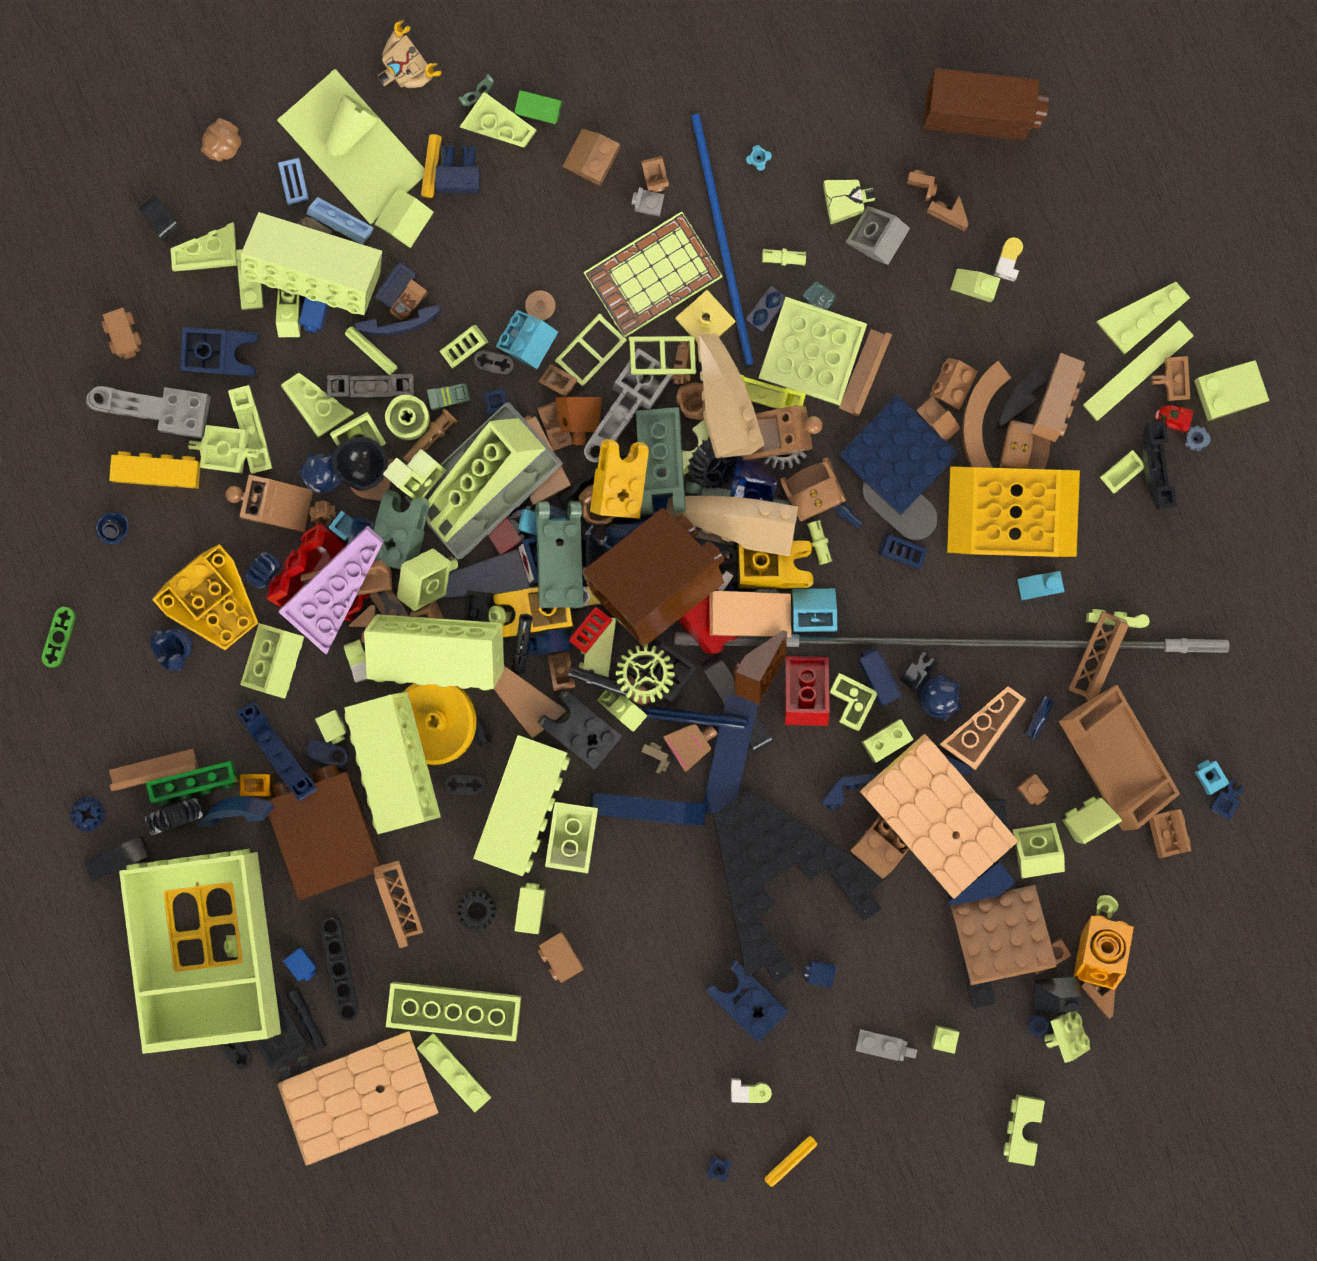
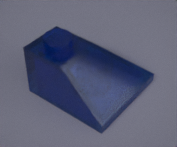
[730,459,777,502]

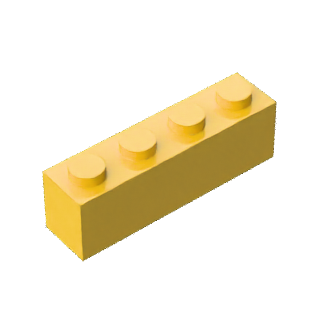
[109,451,200,489]

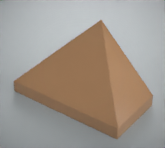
[539,364,578,397]

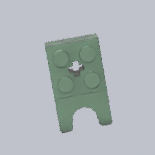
[373,490,429,570]

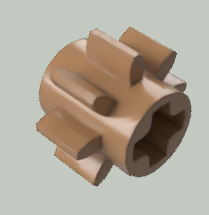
[310,501,336,527]

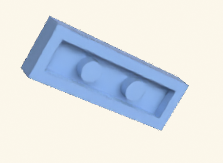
[306,197,373,245]

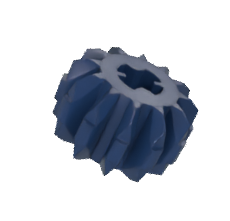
[245,552,281,589]

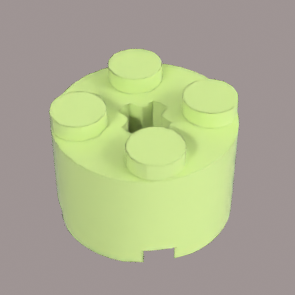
[385,395,430,440]

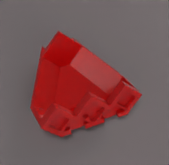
[267,523,370,621]

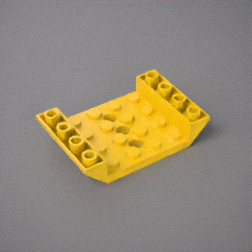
[947,467,1080,557]

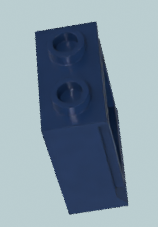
[857,648,902,706]

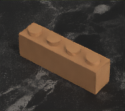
[1031,353,1086,442]

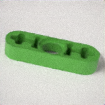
[42,607,76,668]

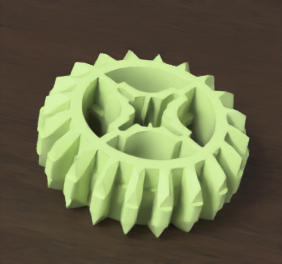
[616,645,675,704]

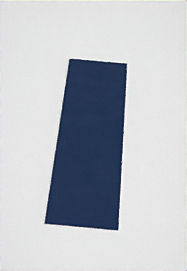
[703,694,758,814]

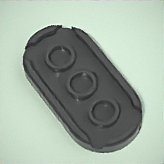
[863,482,937,540]

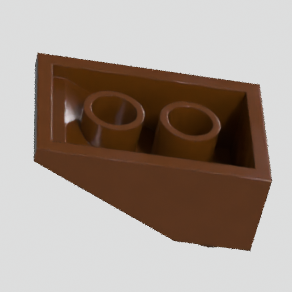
[734,630,787,705]

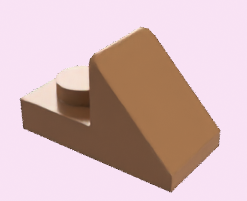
[927,196,968,232]
[916,396,961,441]
[349,605,377,644]
[548,652,575,691]
[1079,981,1115,1019]

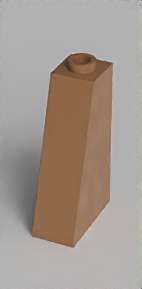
[524,415,571,506]
[494,666,566,738]

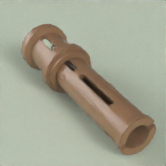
[402,408,458,463]

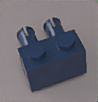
[436,146,480,193]

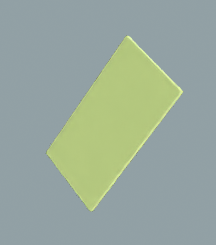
[277,69,424,225]

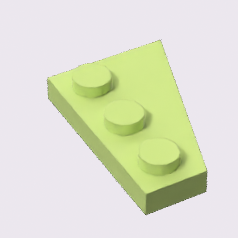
[460,92,537,148]
[171,222,237,271]
[281,373,354,438]

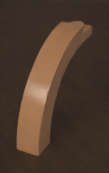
[962,361,1011,468]

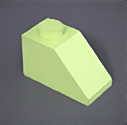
[950,269,1000,303]

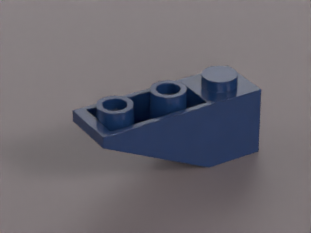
[947,861,1016,905]

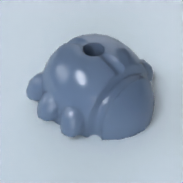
[1185,425,1211,451]

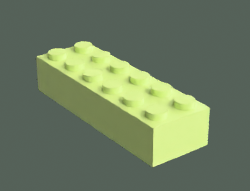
[386,982,522,1041]

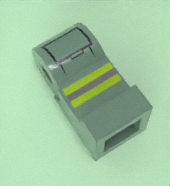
[427,384,470,411]

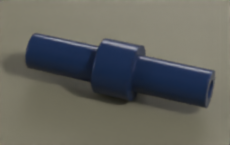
[833,504,863,529]

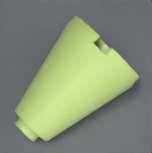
[325,95,379,157]

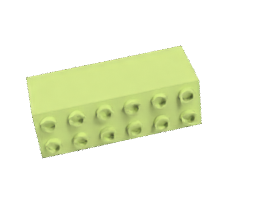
[241,212,382,315]
[364,614,504,690]
[344,692,441,834]
[473,735,571,876]

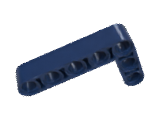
[590,792,707,825]

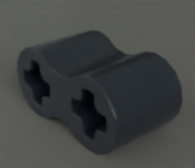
[139,195,180,240]

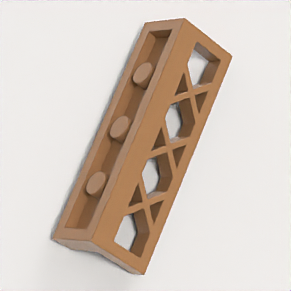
[838,329,892,417]
[301,560,392,596]
[1068,611,1129,701]
[109,749,199,791]
[374,861,423,948]

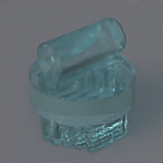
[803,281,835,310]

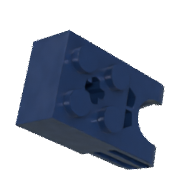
[180,327,259,376]
[705,959,789,1043]

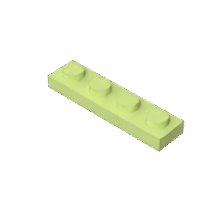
[417,1033,491,1112]

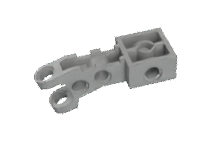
[584,348,673,463]
[86,386,211,439]

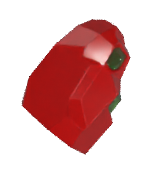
[1155,405,1193,432]

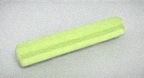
[345,326,398,375]

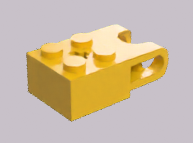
[590,439,648,519]
[737,541,814,589]
[493,587,574,638]

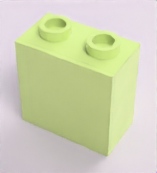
[861,719,914,762]
[515,883,546,934]

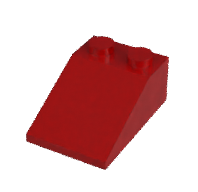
[785,656,830,726]

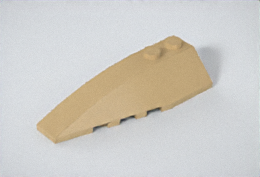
[697,334,765,458]
[666,496,798,556]

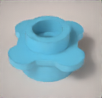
[746,145,772,171]

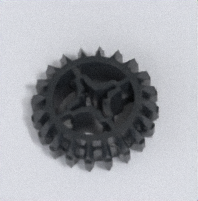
[688,437,743,489]
[145,798,204,835]

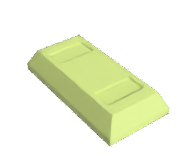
[1100,450,1144,493]

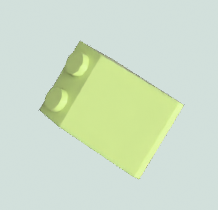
[1194,360,1269,421]
[1062,796,1122,844]
[545,802,598,874]

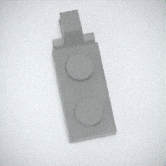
[855,1029,917,1061]

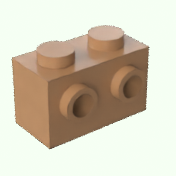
[538,931,584,983]

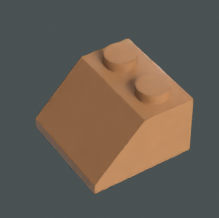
[562,129,620,186]

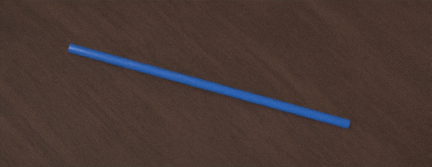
[691,114,754,366]

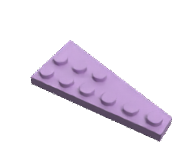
[279,526,384,654]

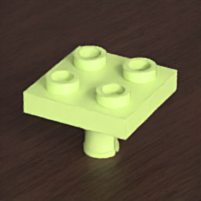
[1045,1011,1090,1063]

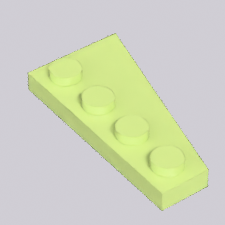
[1096,282,1190,354]

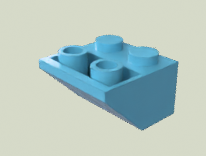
[496,310,558,369]
[792,588,837,632]

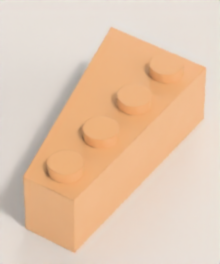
[940,687,1026,771]

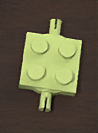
[188,425,259,473]

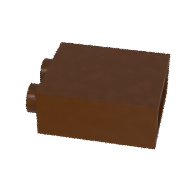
[923,68,1049,141]
[582,508,725,647]
[267,764,383,900]

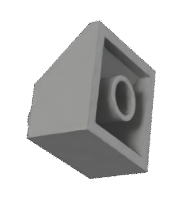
[846,206,910,265]

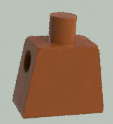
[556,397,602,445]

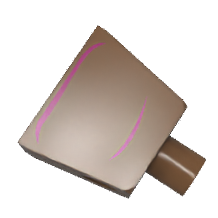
[663,724,718,772]

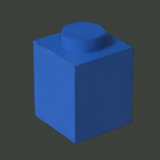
[299,298,328,333]
[283,946,318,981]

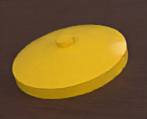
[403,683,476,765]

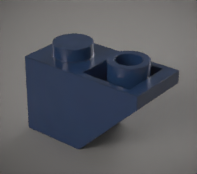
[521,629,571,656]
[803,959,837,987]

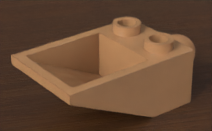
[743,405,822,460]
[226,475,313,532]

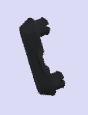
[558,465,598,510]

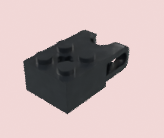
[612,638,697,705]
[537,689,622,769]

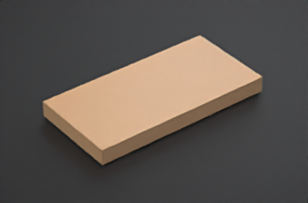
[709,591,791,638]

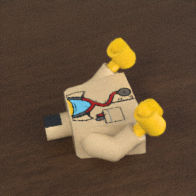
[377,20,441,88]

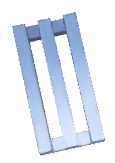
[278,158,309,205]

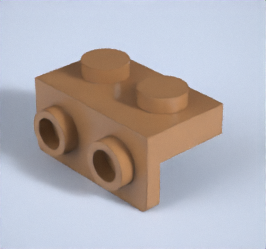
[930,358,978,410]
[1149,809,1191,858]

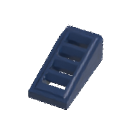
[878,534,928,570]

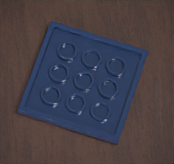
[838,395,959,516]

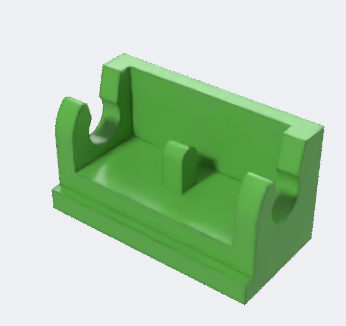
[514,90,563,124]

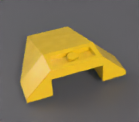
[152,544,258,650]

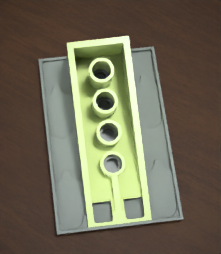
[405,402,563,559]

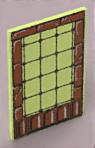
[584,212,723,338]

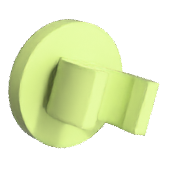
[489,605,512,625]
[1096,895,1118,918]

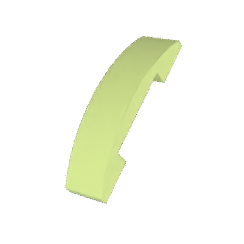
[228,385,272,474]

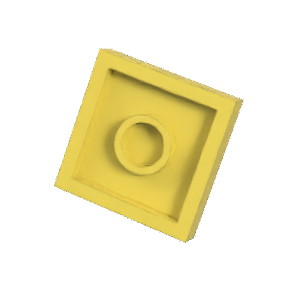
[675,290,736,343]

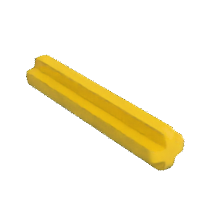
[421,134,442,198]
[765,1136,817,1187]

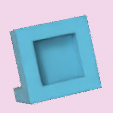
[328,511,353,542]

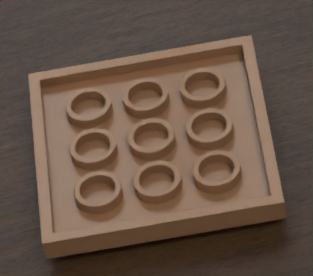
[951,885,1056,985]

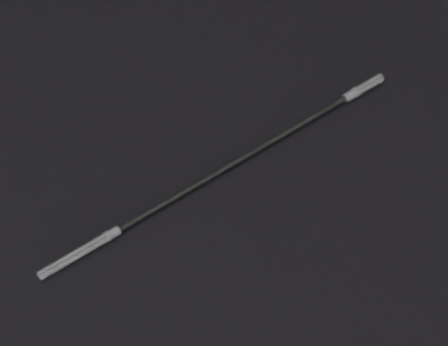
[674,632,1230,653]

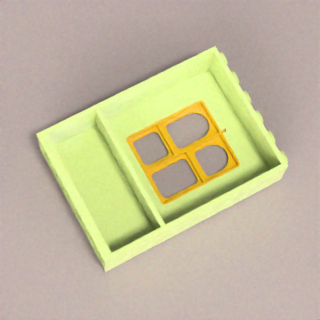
[119,849,281,1054]

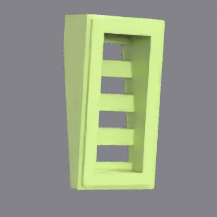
[440,325,488,368]

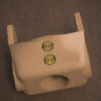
[999,421,1050,469]
[780,457,846,521]

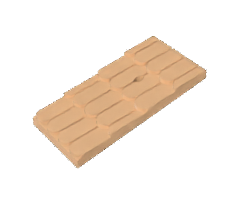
[860,734,1018,899]
[278,1031,438,1166]

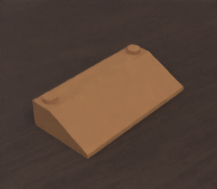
[1059,685,1180,831]

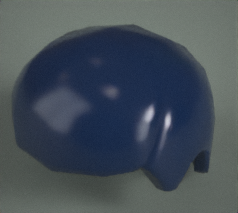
[95,512,129,545]

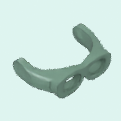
[458,74,494,107]

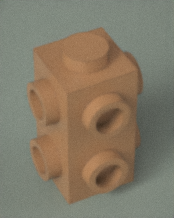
[102,308,142,359]

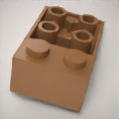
[850,815,909,879]

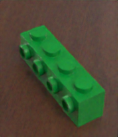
[146,761,239,806]

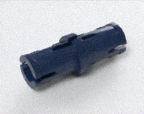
[1024,695,1055,740]

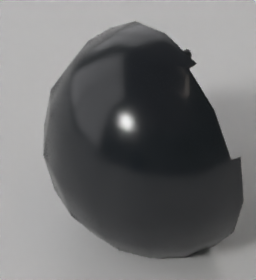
[332,437,388,491]

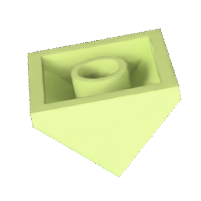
[374,189,434,248]
[330,412,386,446]

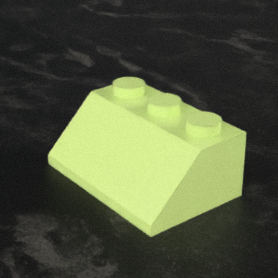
[240,623,304,698]

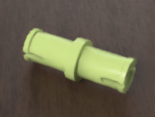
[762,248,806,266]
[807,520,832,565]

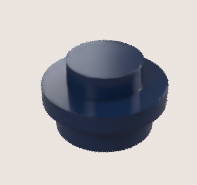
[1027,1014,1050,1036]

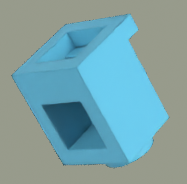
[1195,760,1230,795]

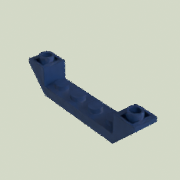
[236,701,318,802]
[821,772,881,809]

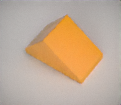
[240,774,274,796]

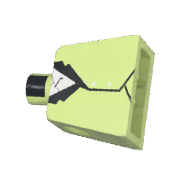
[823,180,875,224]

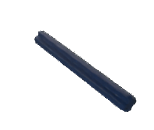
[643,706,748,729]

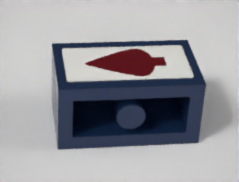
[517,537,538,587]

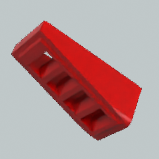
[569,607,613,654]

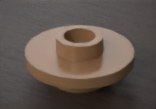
[525,290,555,321]

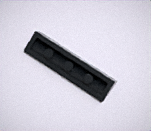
[464,590,493,622]

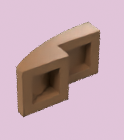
[537,401,573,451]

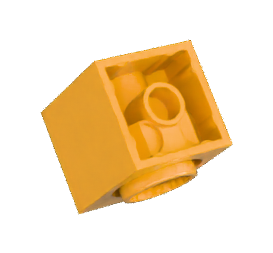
[1073,916,1134,990]

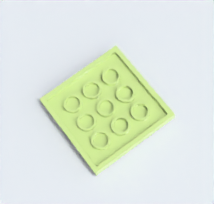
[758,297,867,406]

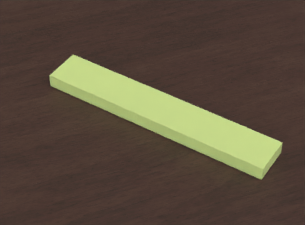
[1083,320,1194,421]

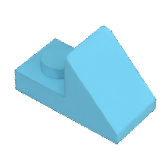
[1017,571,1065,601]

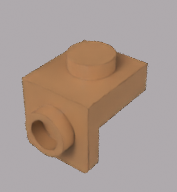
[641,156,669,192]
[906,170,938,201]

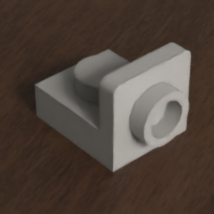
[632,187,664,217]

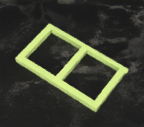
[555,314,627,387]
[629,336,696,375]

